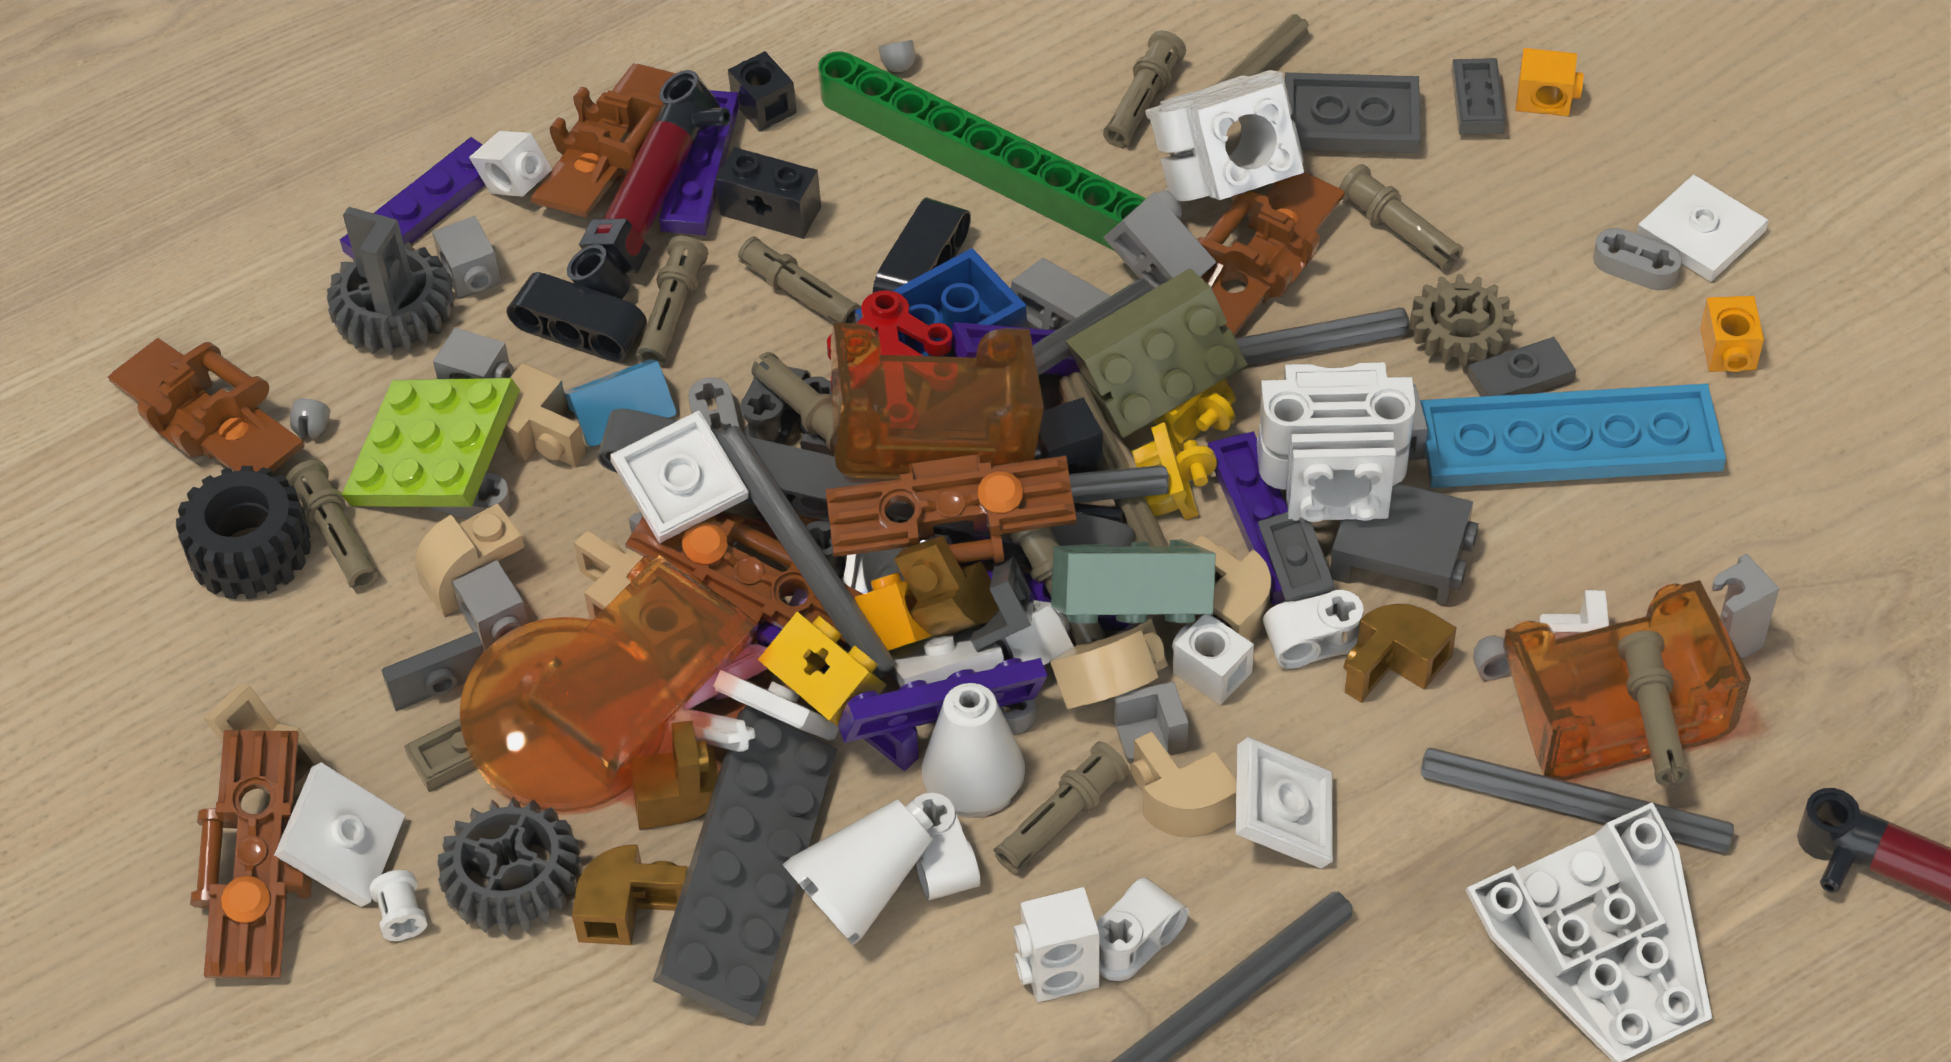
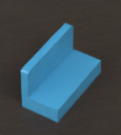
[564,359,676,447]

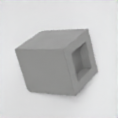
[1114,681,1189,764]

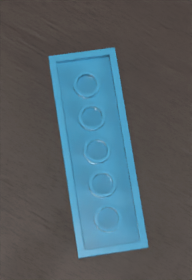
[1420,383,1726,488]

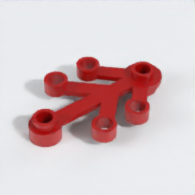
[826,290,957,446]

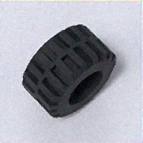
[176,466,311,599]

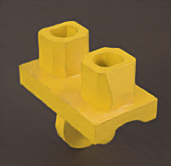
[1153,378,1236,450]
[1132,422,1217,520]

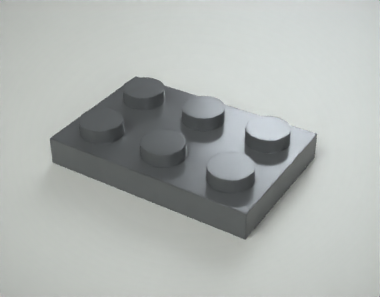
[1285,72,1420,154]

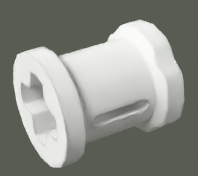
[369,870,427,941]

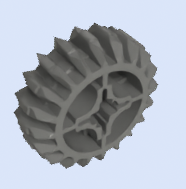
[327,242,454,355]
[437,796,582,936]

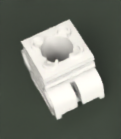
[1145,70,1304,201]
[1257,362,1415,522]

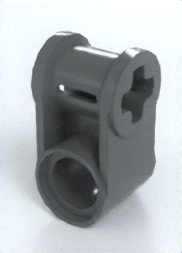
[740,361,811,445]

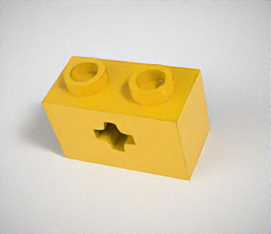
[758,612,887,726]

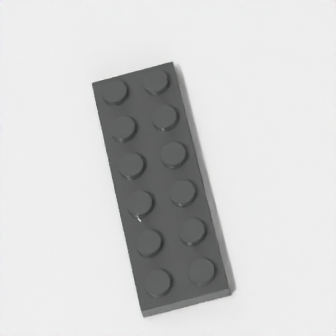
[653,705,837,1025]

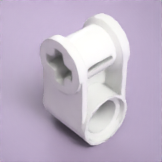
[1262,590,1364,669]
[913,792,981,901]
[1096,877,1189,981]

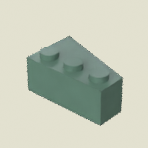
[1051,539,1216,623]

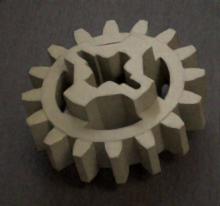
[1410,274,1515,367]

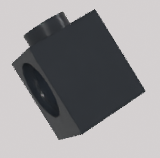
[728,51,797,132]

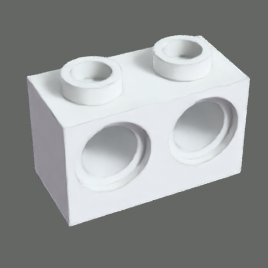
[1013,887,1099,1003]

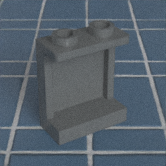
[1330,483,1479,606]

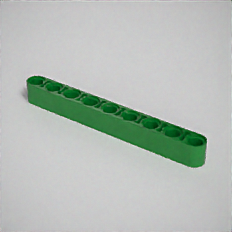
[818,51,1146,251]

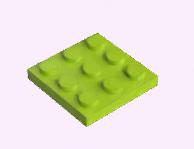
[342,378,520,507]

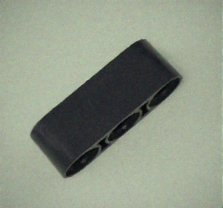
[872,197,971,293]
[506,272,647,362]

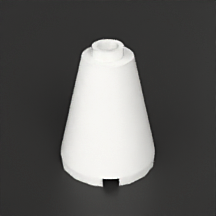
[922,683,1025,818]
[782,799,933,946]

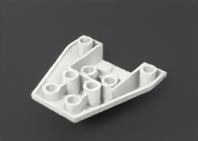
[1465,802,1712,1062]

